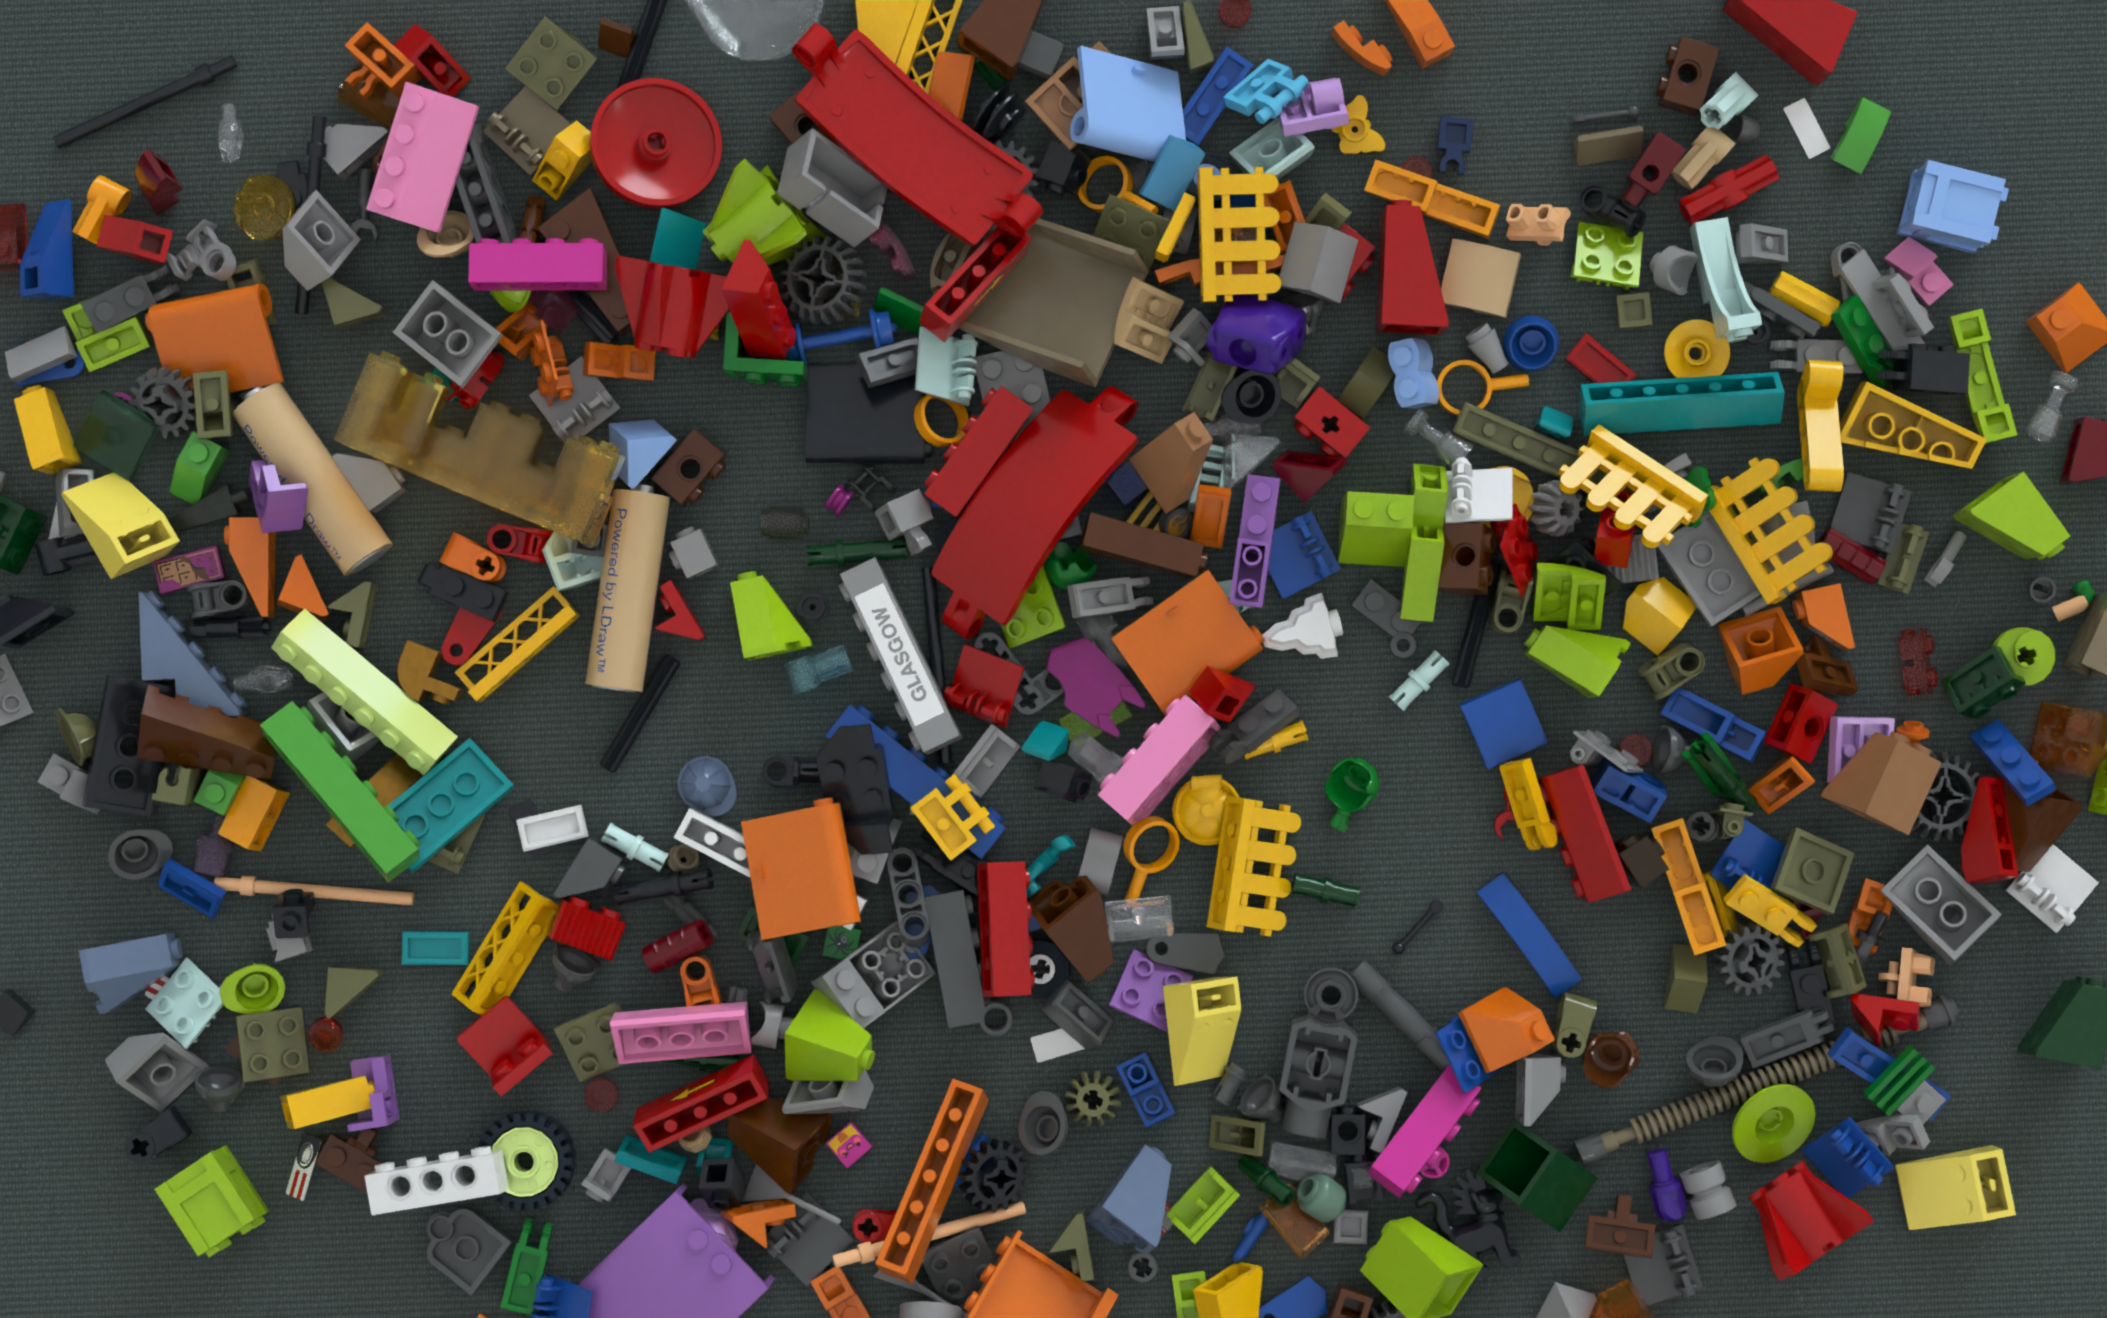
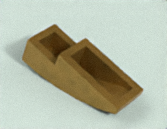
[326,754,423,847]

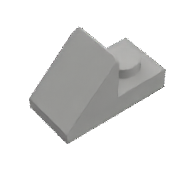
[1147,6,1185,60]
[1736,223,1788,264]
[38,753,101,814]
[1356,1087,1408,1153]

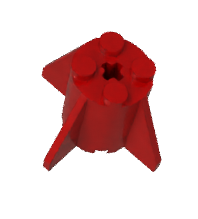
[615,255,729,358]
[1748,1160,1874,1281]

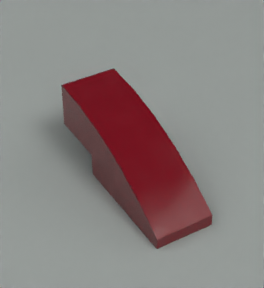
[135,149,183,215]

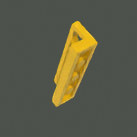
[896,0,963,95]
[454,586,581,702]
[451,881,560,1015]

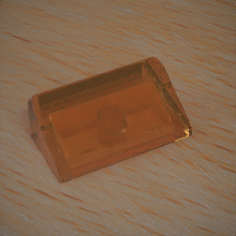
[338,66,400,130]
[1259,1183,1330,1259]

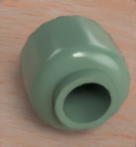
[1297,1173,1346,1223]

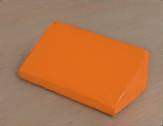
[929,52,975,120]
[1264,180,1306,254]

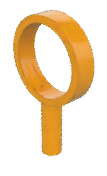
[1078,156,1158,214]
[1437,360,1529,416]
[914,394,969,447]
[1123,816,1180,907]

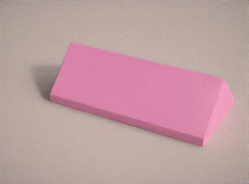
[610,1001,752,1064]

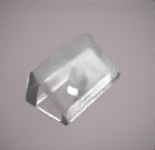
[1104,895,1174,942]

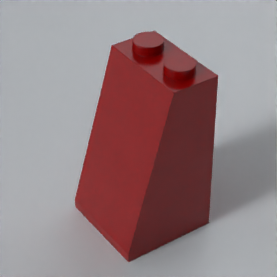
[1722,0,1858,86]
[1376,200,1449,335]

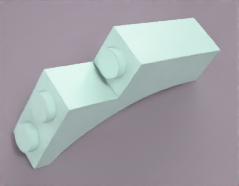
[1689,217,1762,343]

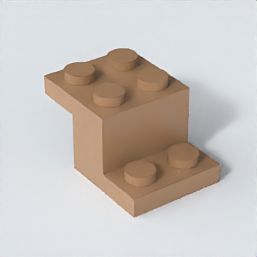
[1025,41,1111,151]

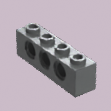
[456,123,519,243]

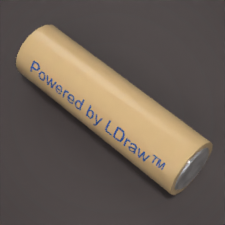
[232,383,393,576]
[585,484,671,693]

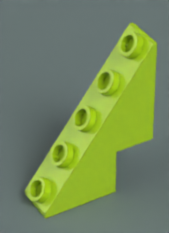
[1400,464,1448,622]

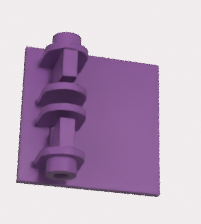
[1109,949,1193,1032]

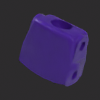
[1207,295,1306,375]

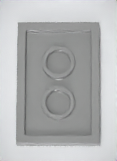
[1656,510,1761,627]

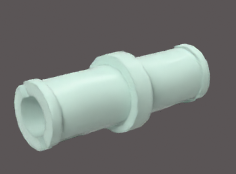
[1389,650,1450,711]
[601,823,668,872]

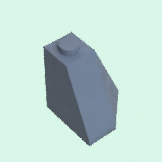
[79,932,183,1014]
[1085,1144,1172,1254]

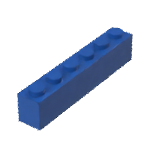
[825,705,1006,859]

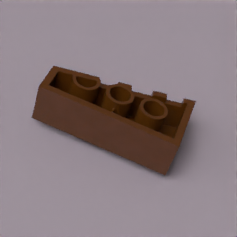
[538,188,632,337]
[137,684,277,779]

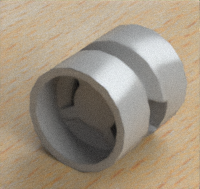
[1679,1160,1737,1220]

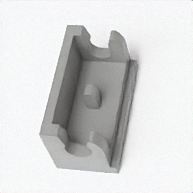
[952,724,1021,798]

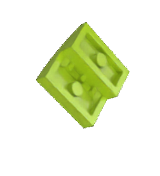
[62,296,151,372]
[1532,563,1606,630]

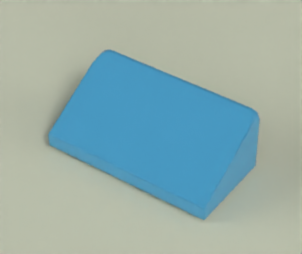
[1139,134,1205,210]

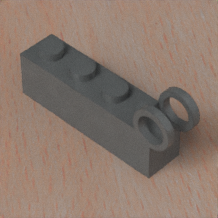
[924,889,1013,1036]

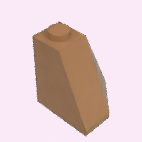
[1129,412,1213,514]

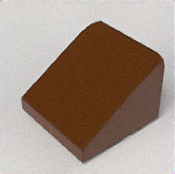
[598,18,635,58]

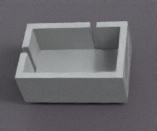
[777,128,887,247]

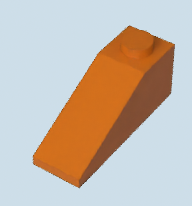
[1385,0,1455,70]
[224,517,276,618]

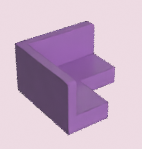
[248,460,308,533]
[347,1054,400,1132]

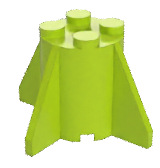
[703,159,827,265]

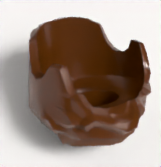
[1583,1031,1640,1089]

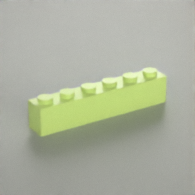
[271,609,458,775]

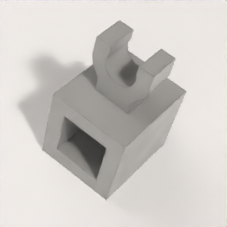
[875,489,934,556]

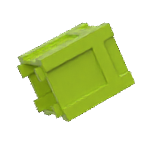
[154,1145,269,1258]

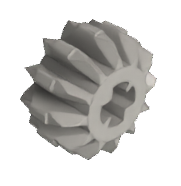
[1527,480,1584,537]

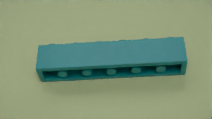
[1578,372,1785,436]

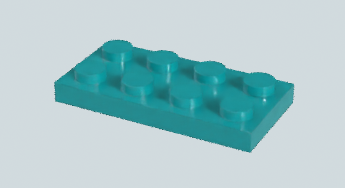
[389,738,514,874]

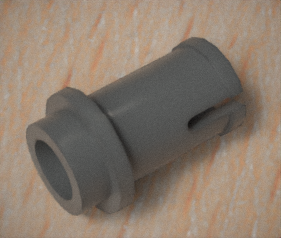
[1211,1061,1249,1106]

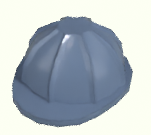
[677,756,737,817]

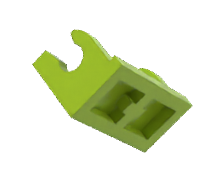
[1166,1165,1240,1244]

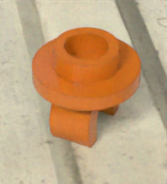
[1896,721,1930,746]

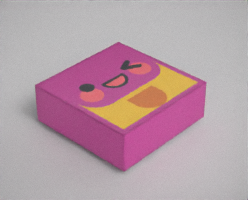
[826,1121,873,1168]

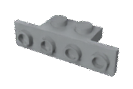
[1839,249,1934,351]

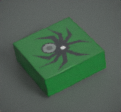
[822,926,862,962]

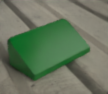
[873,287,924,336]

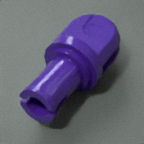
[1646,1148,1687,1221]

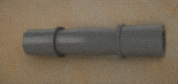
[1349,959,1449,1071]

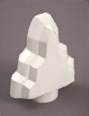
[1262,593,1343,659]

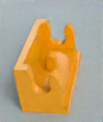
[217,776,290,852]

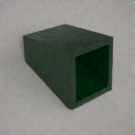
[2017,976,2107,1070]
[1476,1119,1598,1232]

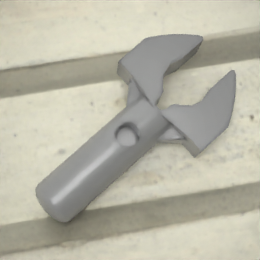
[1924,531,1967,587]

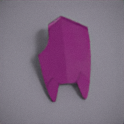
[1046,637,1145,737]

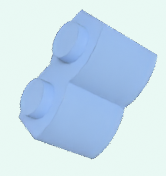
[1388,338,1439,409]

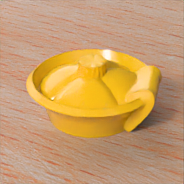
[1172,774,1240,845]

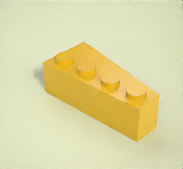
[1840,381,1987,469]

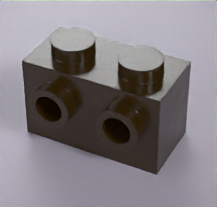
[1614,833,1669,888]

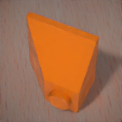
[2025,282,2107,374]
[1717,606,1804,695]
[1458,986,1555,1073]

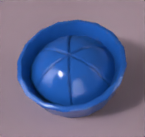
[1503,315,1560,372]

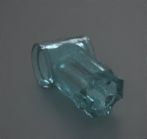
[783,645,853,696]

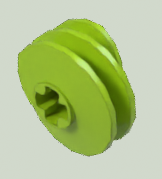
[1992,627,2055,686]

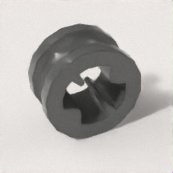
[1686,811,1720,843]
[1128,1251,1158,1283]

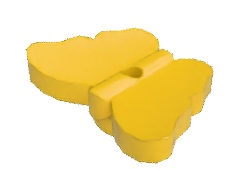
[1331,95,1385,155]

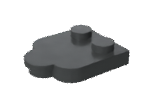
[426,1208,514,1296]

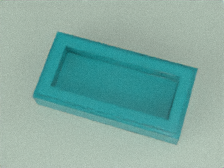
[401,931,470,965]
[614,1135,688,1185]

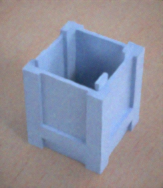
[1897,160,2009,254]

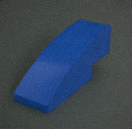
[1660,687,1767,765]

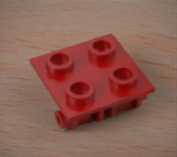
[1490,503,1538,597]
[943,644,1025,728]

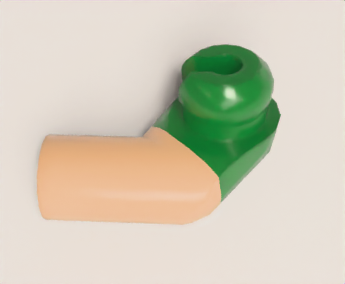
[2052,579,2095,622]

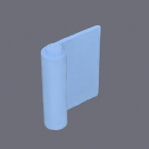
[1070,46,1186,162]

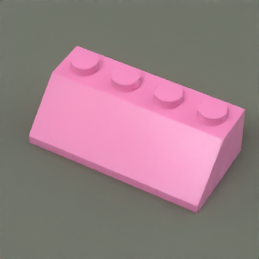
[366,82,480,233]
[1098,694,1222,826]

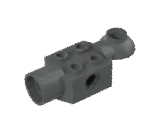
[1279,968,1358,1138]

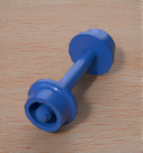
[786,309,898,365]

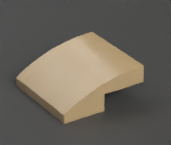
[1441,238,1521,318]
[1114,277,1184,364]

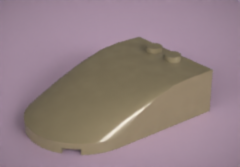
[930,218,1149,388]

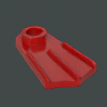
[441,607,503,666]

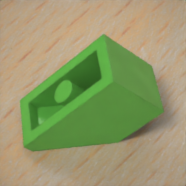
[169,431,231,505]
[193,770,246,815]

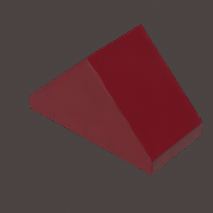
[1273,450,1347,503]

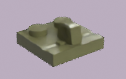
[1770,827,1855,915]

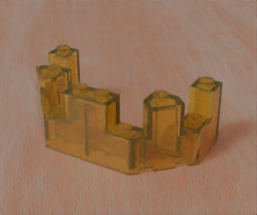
[334,351,625,548]

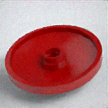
[589,78,722,209]

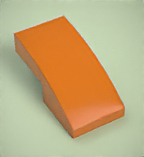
[583,342,656,381]
[1847,878,1892,955]
[810,1267,872,1318]

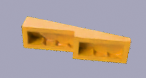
[1364,159,1500,240]
[1651,818,1726,956]

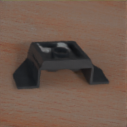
[816,724,894,855]

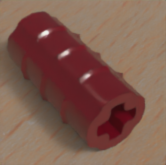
[1817,526,1887,585]
[642,919,713,973]

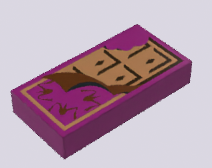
[153,546,227,594]

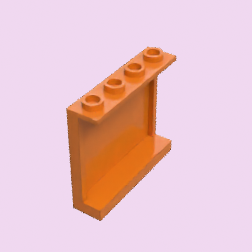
[963,1230,1119,1318]

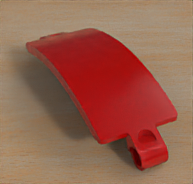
[791,23,1043,246]
[931,386,1139,641]

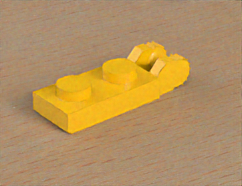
[1499,758,1558,851]
[1723,874,1817,947]

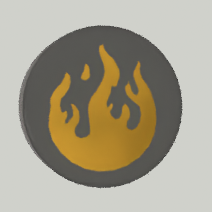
[1159,506,1192,538]

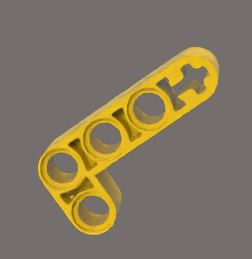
[1797,360,1844,492]

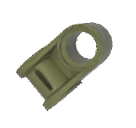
[1489,569,1534,635]
[1637,643,1705,700]
[1551,992,1597,1058]

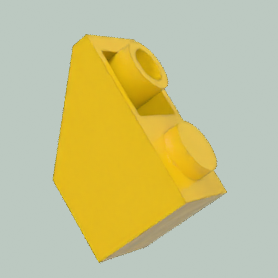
[532,120,592,201]

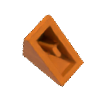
[495,301,553,362]
[276,554,329,622]
[1748,756,1815,815]

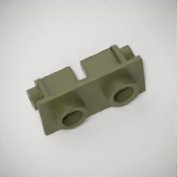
[1877,523,1930,595]
[1707,803,1753,840]

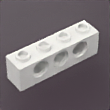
[364,1146,509,1215]

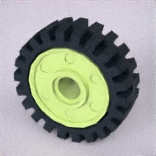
[477,1111,576,1211]

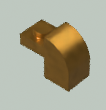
[397,640,464,705]

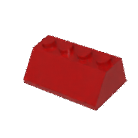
[1537,764,1632,903]

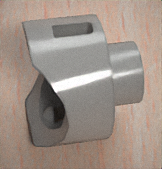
[1650,245,1700,295]
[751,1001,794,1049]

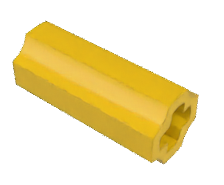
[1768,271,1840,327]

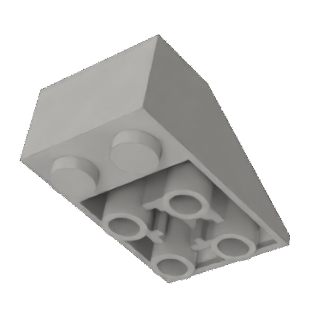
[811,920,936,1028]

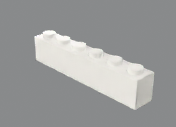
[674,808,868,930]

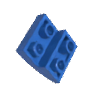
[1459,678,1548,769]

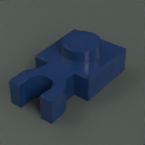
[1437,115,1474,176]

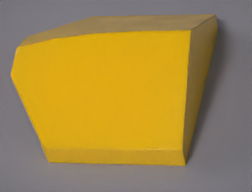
[1622,577,1696,656]

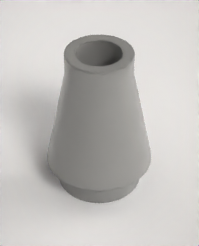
[1465,323,1509,374]

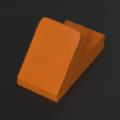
[721,1199,796,1249]

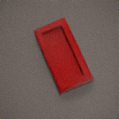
[1564,333,1637,383]

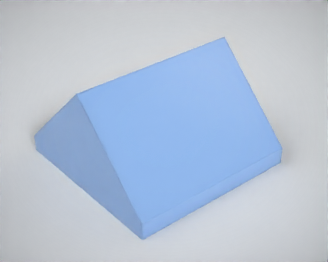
[608,419,677,489]

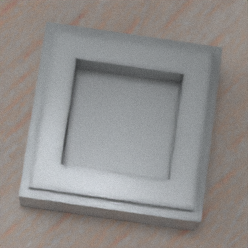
[1333,1209,1368,1244]

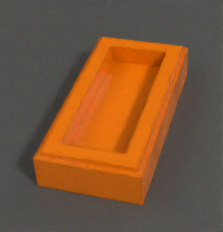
[1190,484,1232,549]

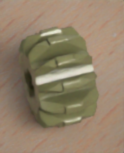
[1065,1070,1121,1127]

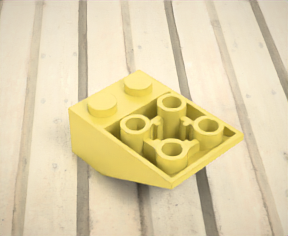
[61,471,180,579]
[1163,976,1241,1086]
[1894,1145,2016,1230]

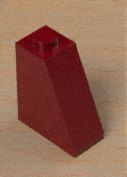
[2059,416,2107,485]

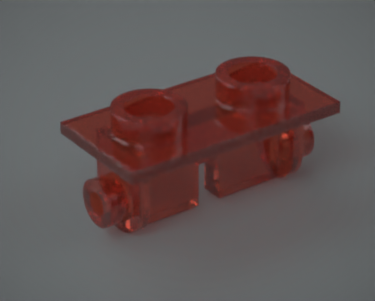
[1898,628,1938,696]

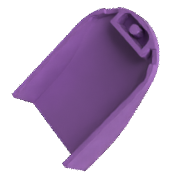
[579,1183,775,1318]

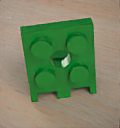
[723,310,808,387]

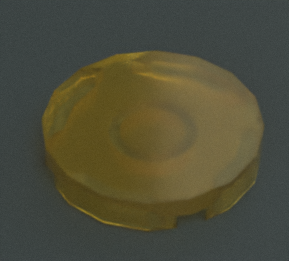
[234,174,295,241]

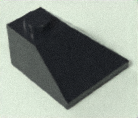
[0,595,75,649]

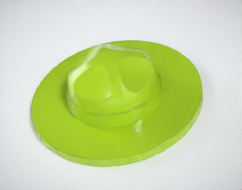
[1732,1084,1816,1163]

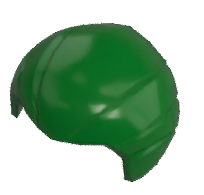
[1043,542,1097,590]
[1324,757,1380,833]

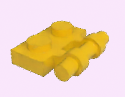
[910,774,995,861]

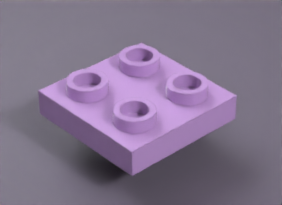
[1272,77,1349,137]
[1827,716,1895,783]

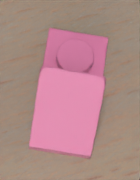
[1883,237,1954,308]

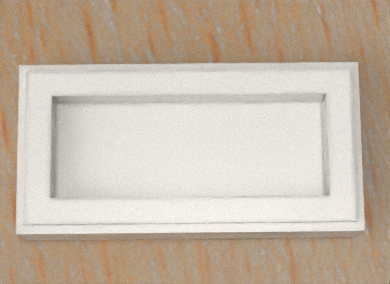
[516,805,589,852]

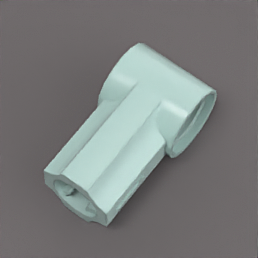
[1699,72,1759,130]

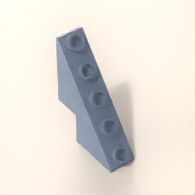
[138,590,248,717]

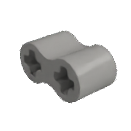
[1078,827,1123,896]

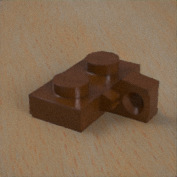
[1796,635,1858,697]
[315,1128,385,1193]
[1584,1194,1656,1259]

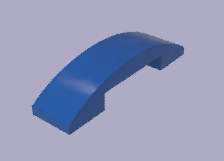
[1476,873,1582,999]

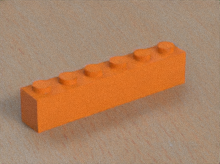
[875,1079,989,1284]

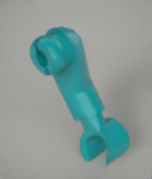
[1026,835,1076,898]

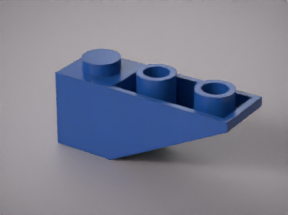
[20,199,74,301]

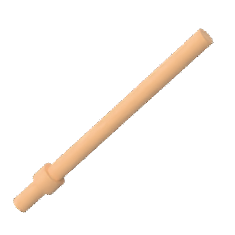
[214,875,414,906]
[832,1201,1026,1268]

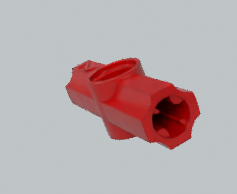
[1678,154,1780,226]

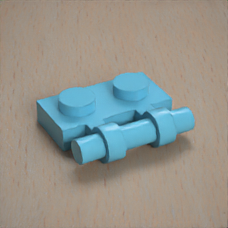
[1223,59,1309,124]

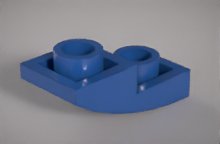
[1116,1052,1176,1129]

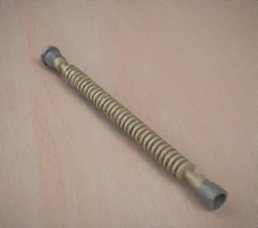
[1573,994,1959,1166]

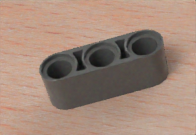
[887,848,930,948]

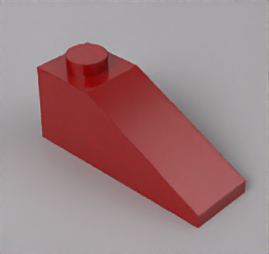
[1961,777,2019,884]

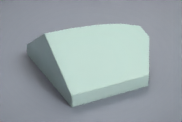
[542,525,603,591]

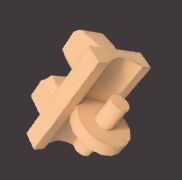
[1506,204,1571,246]
[1878,947,1935,1008]

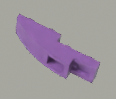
[1229,474,1281,608]

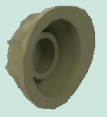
[55,708,97,766]

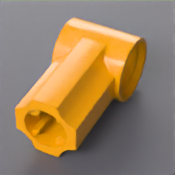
[72,175,132,244]

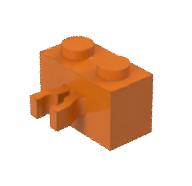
[344,22,422,100]

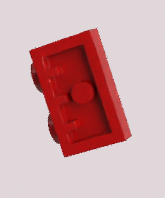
[457,996,553,1097]

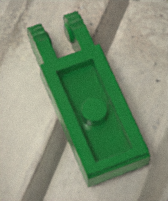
[1831,295,1894,388]
[500,1217,554,1316]

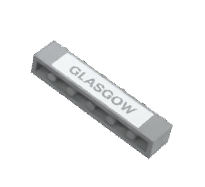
[838,557,963,755]

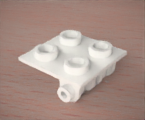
[1445,457,1513,523]
[2005,844,2099,933]

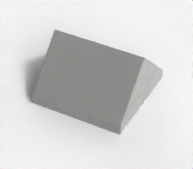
[1279,222,1358,304]

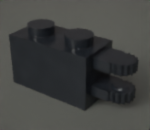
[1878,343,1970,395]

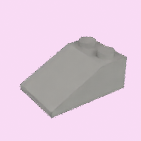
[392,280,503,388]
[1880,844,2002,966]

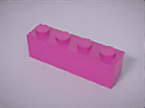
[468,238,607,291]
[1367,1064,1482,1199]

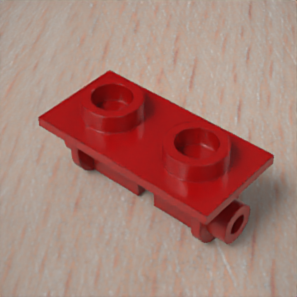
[446,352,504,409]

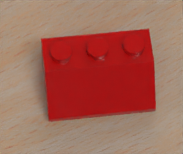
[721,240,796,360]

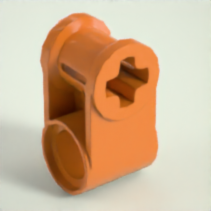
[439,532,507,583]
[680,954,723,1006]

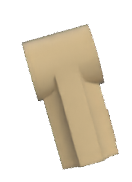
[1671,127,1736,191]

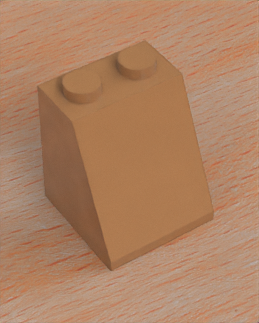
[1820,731,1942,835]

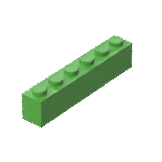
[260,701,421,883]

